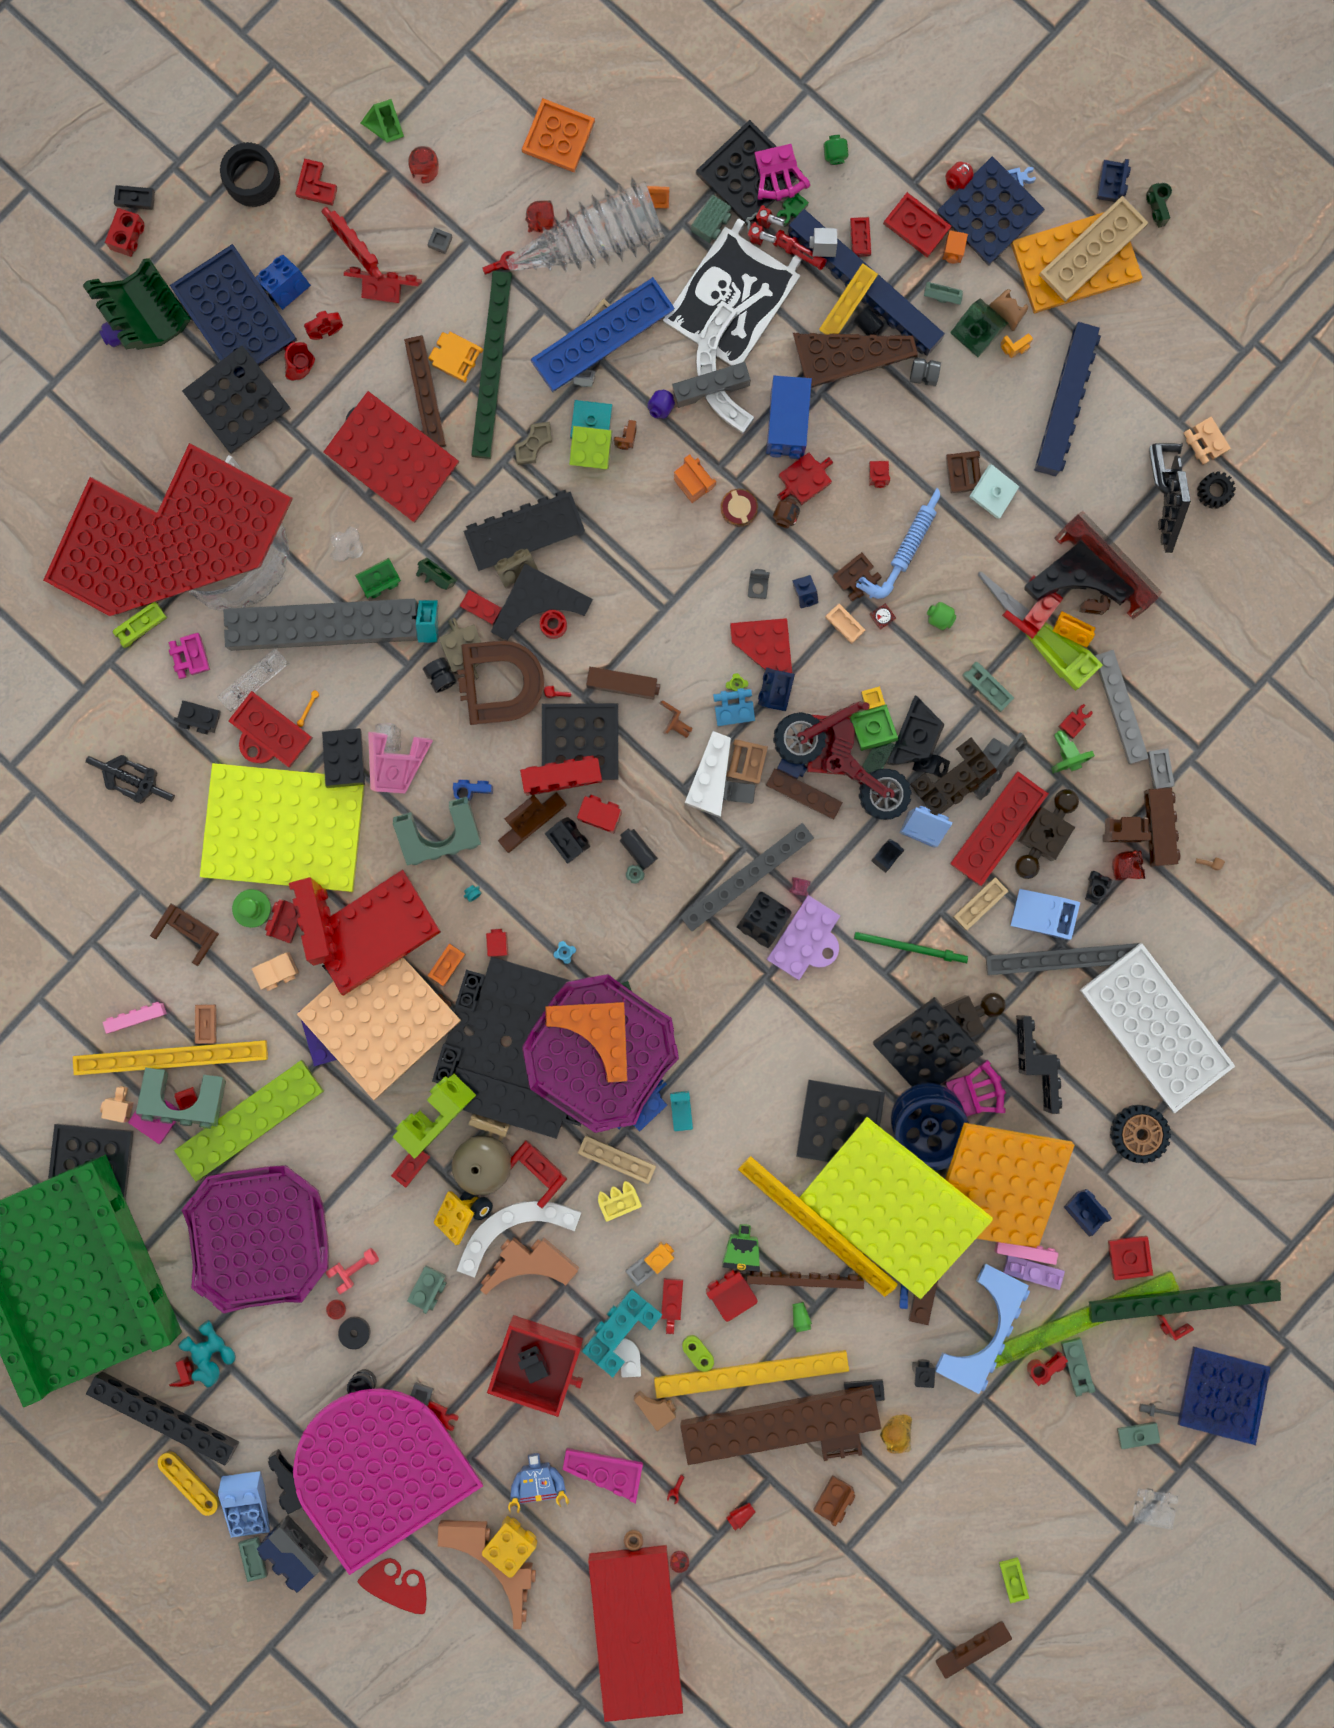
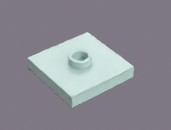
[969,465,1019,519]

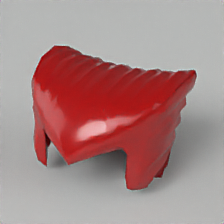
[284,342,315,381]

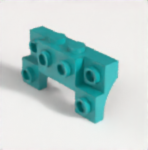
[581,1289,662,1378]

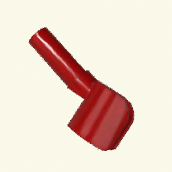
[544,686,571,698]
[667,1475,685,1504]

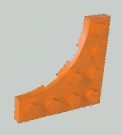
[545,1002,627,1082]

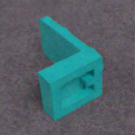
[670,1091,693,1131]

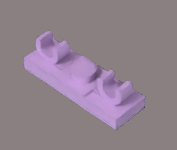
[1003,1255,1065,1290]

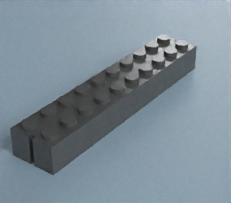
[223,598,418,651]

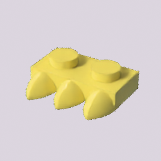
[598,1181,642,1222]

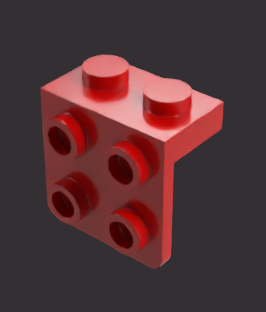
[706,1269,758,1322]

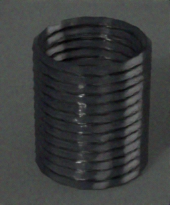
[854,307,885,336]

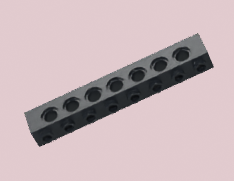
[86,1371,239,1466]

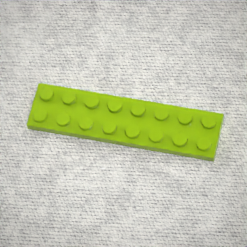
[174,1060,324,1182]

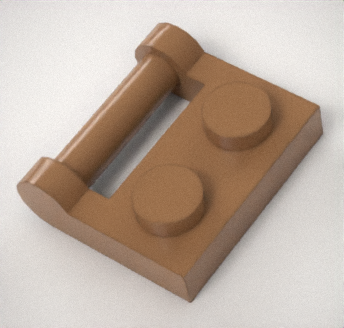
[726,739,768,784]

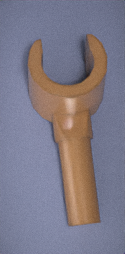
[1195,857,1225,870]

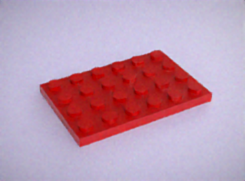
[323,391,460,523]

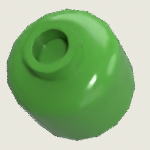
[927,602,956,630]

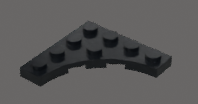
[1024,541,1135,605]
[491,564,593,641]

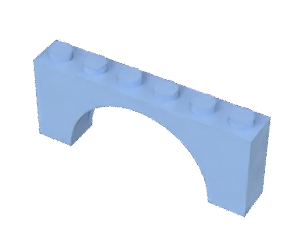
[935,1264,1030,1394]

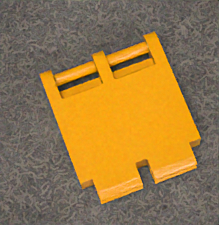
[428,332,483,383]

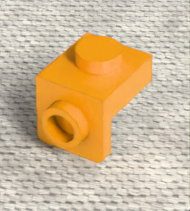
[1001,333,1033,358]
[644,1242,674,1274]

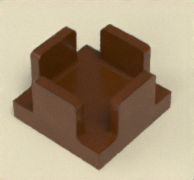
[1103,817,1151,843]

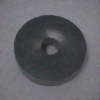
[338,1317,371,1349]

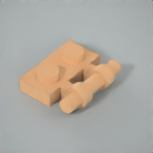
[1183,417,1231,465]

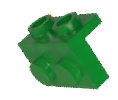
[355,558,401,599]

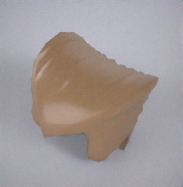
[987,289,1028,331]

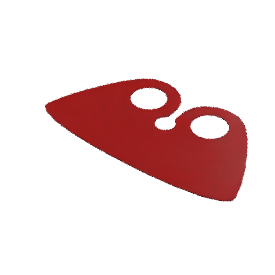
[357,1558,427,1614]

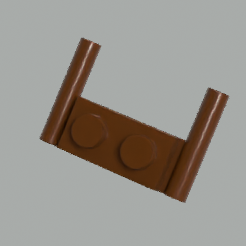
[150,903,219,966]

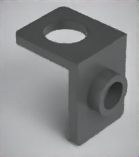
[748,569,770,599]
[723,781,756,804]

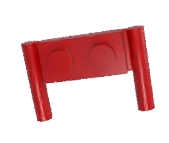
[1002,575,1064,639]
[510,1140,567,1209]

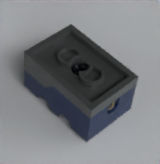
[257,1515,328,1593]

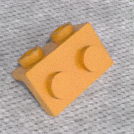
[1052,611,1095,648]

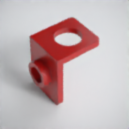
[1157,1315,1194,1341]

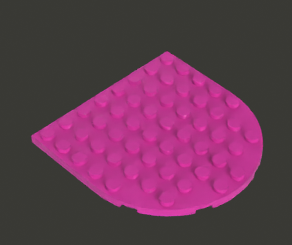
[293,1389,483,1575]

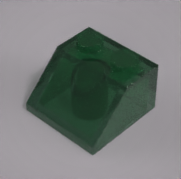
[950,298,1008,357]

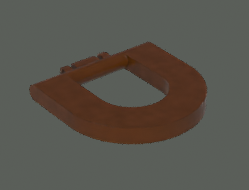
[457,641,544,725]

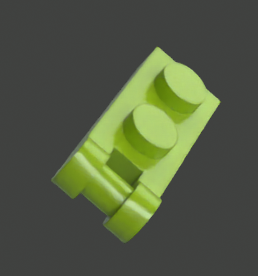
[112,602,168,648]

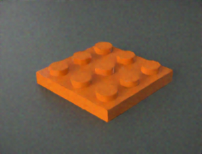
[522,98,595,173]

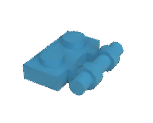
[713,688,755,726]

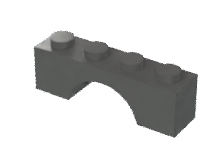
[672,362,751,408]

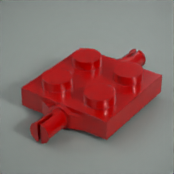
[777,452,833,506]

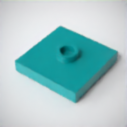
[570,400,612,439]

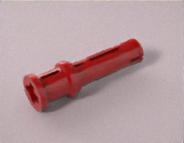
[773,230,827,270]

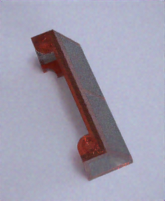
[1054,511,1162,619]

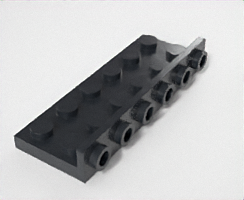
[463,490,585,571]

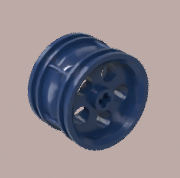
[891,1083,969,1170]

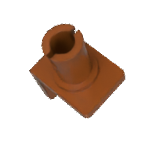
[659,700,693,738]

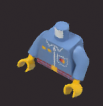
[508,1453,569,1513]

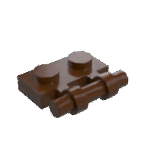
[832,552,882,602]

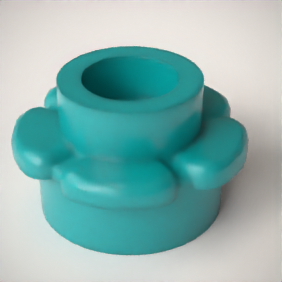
[464,885,482,902]

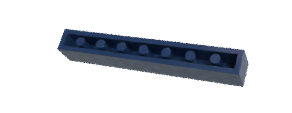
[1034,322,1101,477]

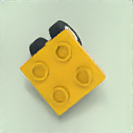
[434,1191,493,1245]

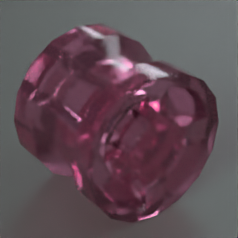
[789,877,811,897]

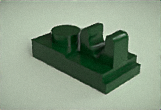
[416,558,457,590]

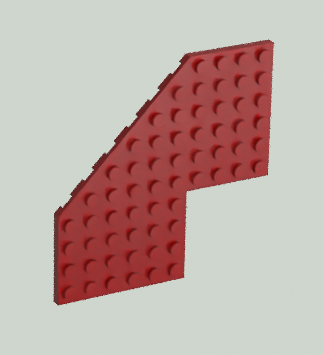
[43,443,293,616]

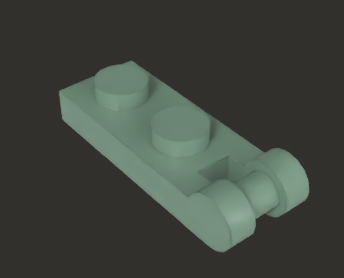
[962,662,1014,712]
[1061,1337,1095,1397]

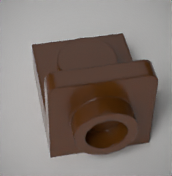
[1079,594,1111,615]

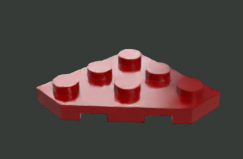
[730,618,792,673]

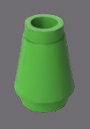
[792,1302,812,1332]

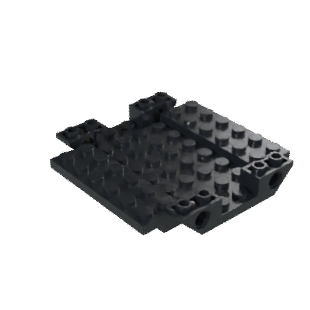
[432,956,581,1139]

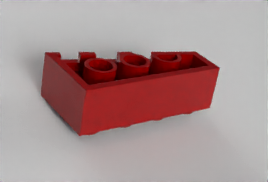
[520,756,602,796]
[289,877,337,966]

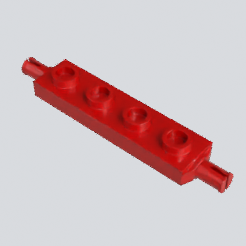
[321,207,384,281]

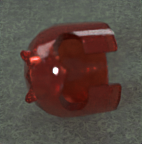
[408,146,439,184]
[525,200,556,233]
[1112,850,1145,881]

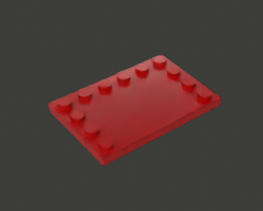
[323,870,441,996]

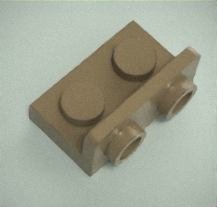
[494,549,538,588]

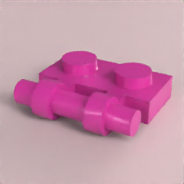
[168,633,210,679]

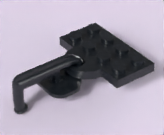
[1149,443,1191,553]

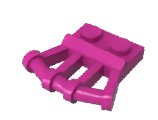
[754,144,811,201]
[945,1060,1006,1116]

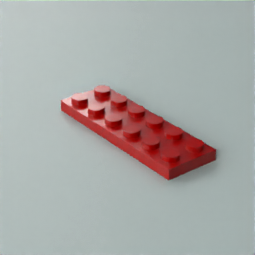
[949,771,1049,886]

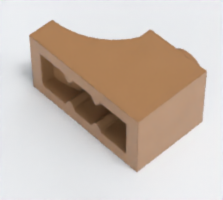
[634,1391,676,1431]

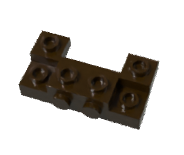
[910,737,998,815]

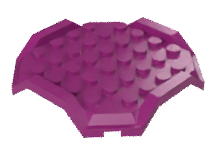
[522,974,679,1133]
[182,1165,329,1313]

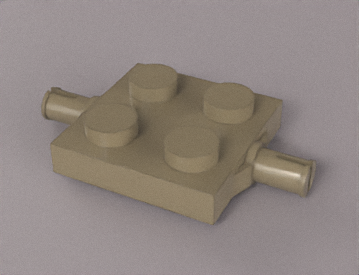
[439,618,481,680]

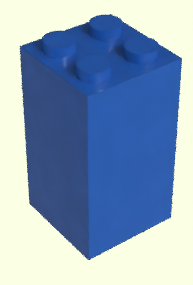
[766,375,812,459]

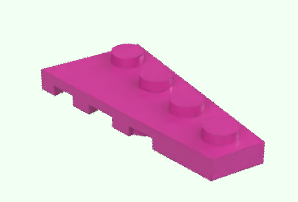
[562,1448,643,1504]

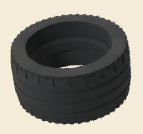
[220,142,280,207]

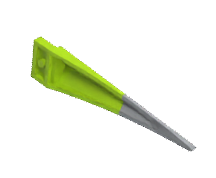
[978,572,1103,691]

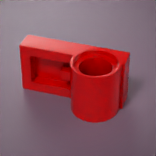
[1027,1351,1068,1386]

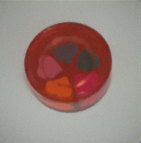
[670,1551,689,1573]

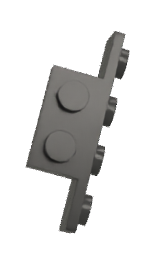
[974,732,1027,800]

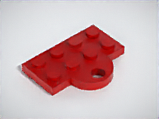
[228,691,313,768]

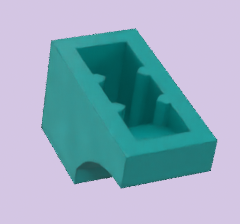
[416,600,439,643]

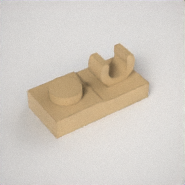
[469,1114,510,1141]

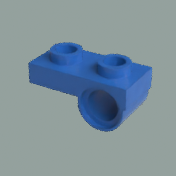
[453,780,493,801]

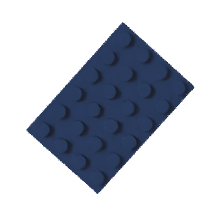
[170,244,297,378]

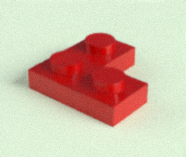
[295,158,337,206]

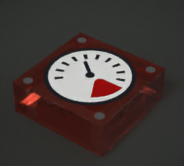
[869,603,896,630]

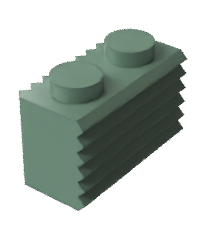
[691,195,732,243]

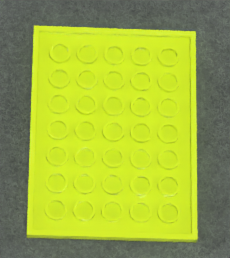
[200,763,365,892]
[799,1117,993,1299]

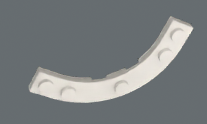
[697,301,754,434]
[457,1201,581,1278]

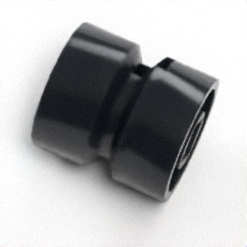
[423,657,457,693]
[347,1369,377,1394]

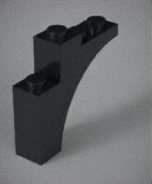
[268,1449,302,1514]

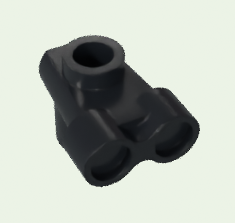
[1085,871,1112,905]

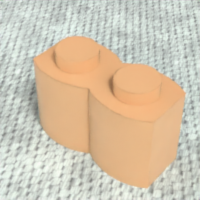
[252,952,299,991]

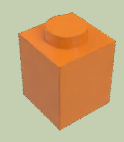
[942,230,968,264]

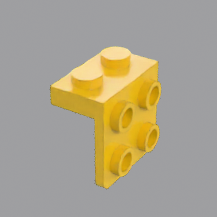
[482,1516,537,1578]

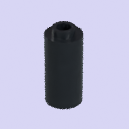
[619,828,658,871]

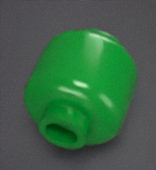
[823,135,849,165]

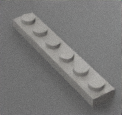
[1095,650,1149,764]

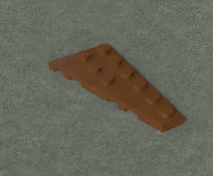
[793,333,918,388]

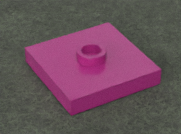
[128,1099,180,1144]

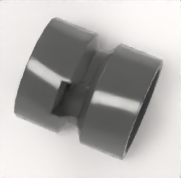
[910,357,941,387]

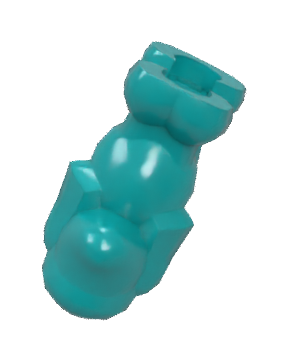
[178,1320,236,1388]

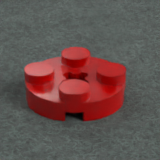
[304,311,343,340]

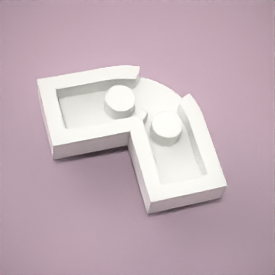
[613,1337,641,1377]

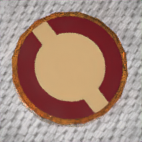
[720,488,758,527]

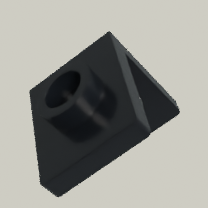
[912,754,950,778]

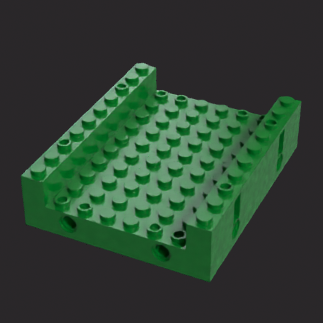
[0,1154,182,1408]

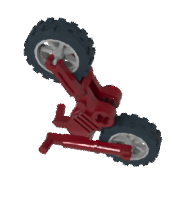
[773,701,912,820]

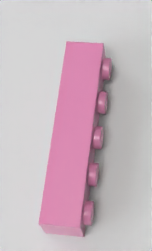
[103,1002,167,1034]
[994,1242,1058,1265]

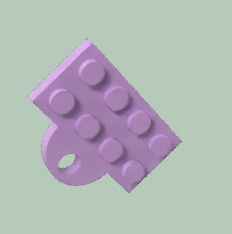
[766,895,840,980]

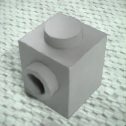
[809,228,837,257]

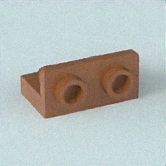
[813,1475,855,1527]

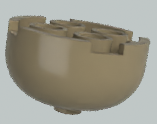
[452,1136,511,1196]

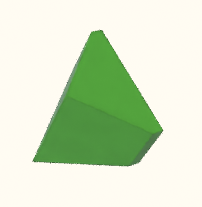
[360,99,404,143]

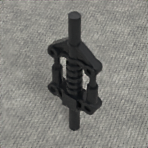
[85,755,175,804]

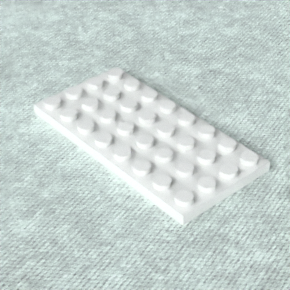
[1080,943,1235,1113]

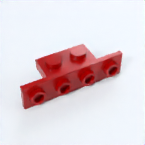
[344,267,422,303]

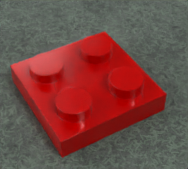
[1108,1236,1153,1280]

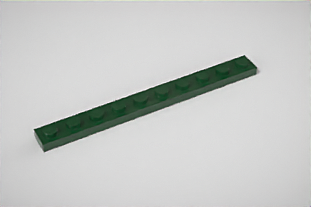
[471,271,512,459]
[1089,1279,1281,1323]

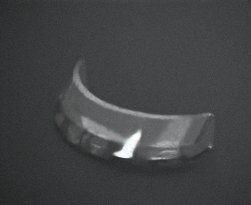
[189,522,289,610]

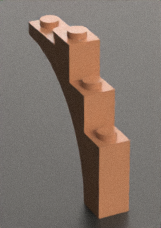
[438,1520,536,1629]

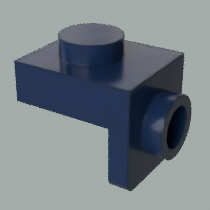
[792,575,818,609]

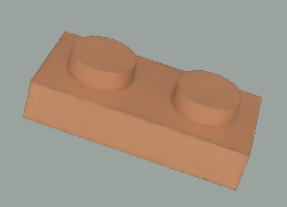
[195,1004,216,1044]

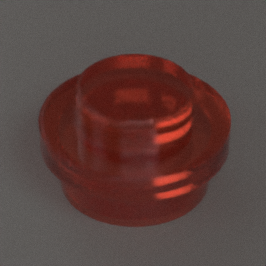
[326,1299,346,1320]

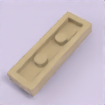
[953,877,1008,931]

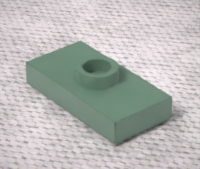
[924,282,963,305]
[1117,1422,1160,1449]
[238,1536,268,1582]

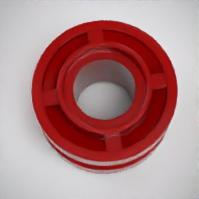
[540,610,567,639]

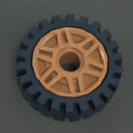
[1110,1105,1171,1163]

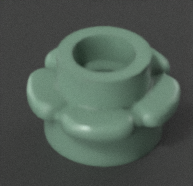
[626,865,645,884]

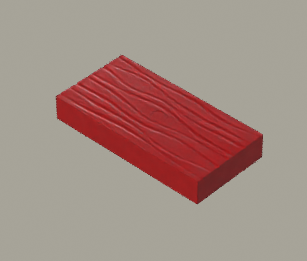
[588,1545,683,1722]

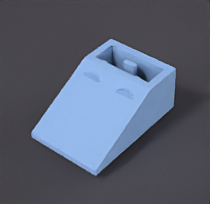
[900,806,953,848]
[1010,889,1080,940]
[218,1471,270,1538]

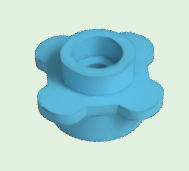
[554,941,576,964]

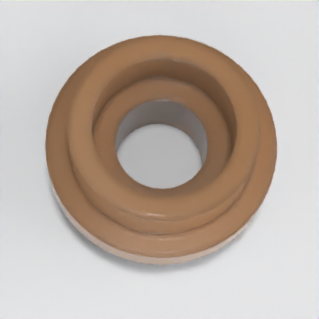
[624,1530,643,1551]

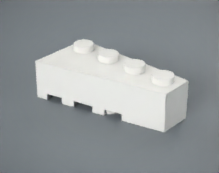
[685,731,731,818]

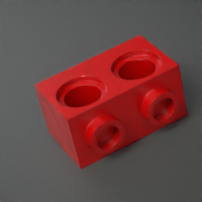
[105,208,145,257]

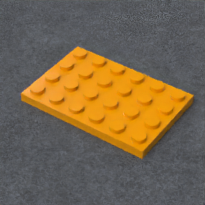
[1011,212,1143,314]

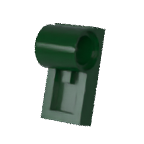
[1146,183,1172,228]

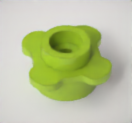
[726,673,748,691]

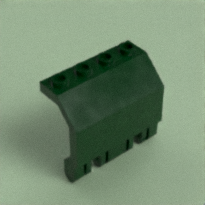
[83,258,191,350]

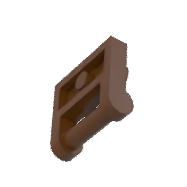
[946,451,981,493]

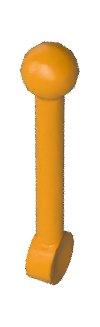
[297,690,319,727]

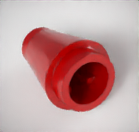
[726,1503,756,1531]

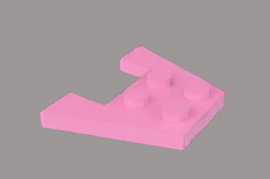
[368,732,433,794]

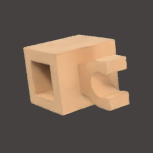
[100,1086,134,1123]

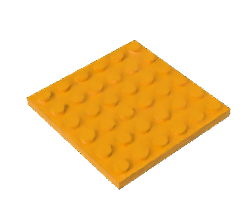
[945,1123,1075,1248]

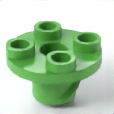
[232,889,271,928]

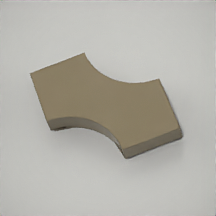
[515,422,552,465]

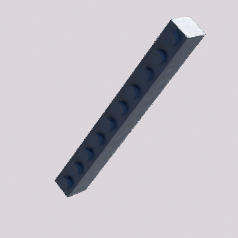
[788,209,945,356]

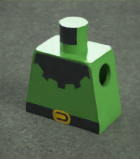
[722,1224,760,1272]

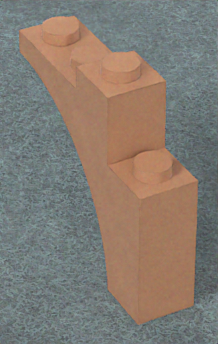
[480,1237,579,1295]

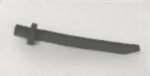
[1139,1403,1222,1424]

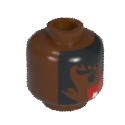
[773,498,800,528]

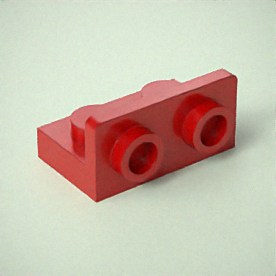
[265,899,300,943]

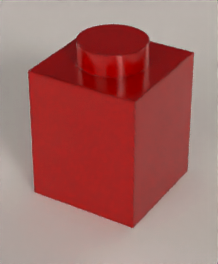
[486,929,509,957]

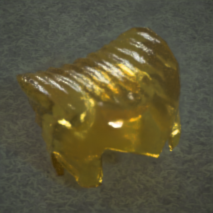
[880,1415,912,1454]

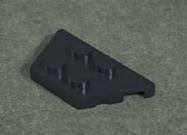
[887,695,945,766]

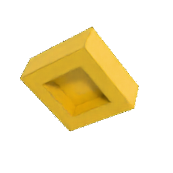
[861,686,885,710]

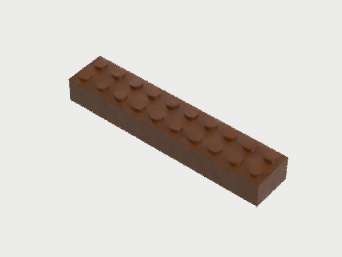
[680,1385,881,1465]

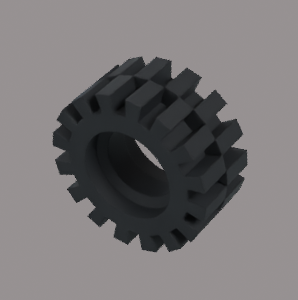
[1197,471,1236,509]

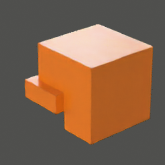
[674,454,717,503]

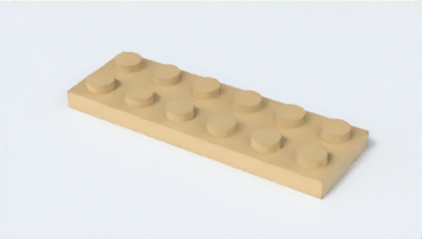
[1039,196,1148,302]

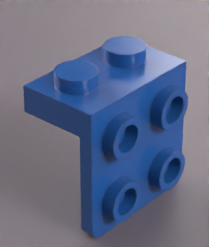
[256,255,311,310]

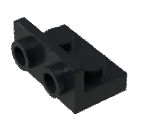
[174,700,221,735]
[545,817,590,864]

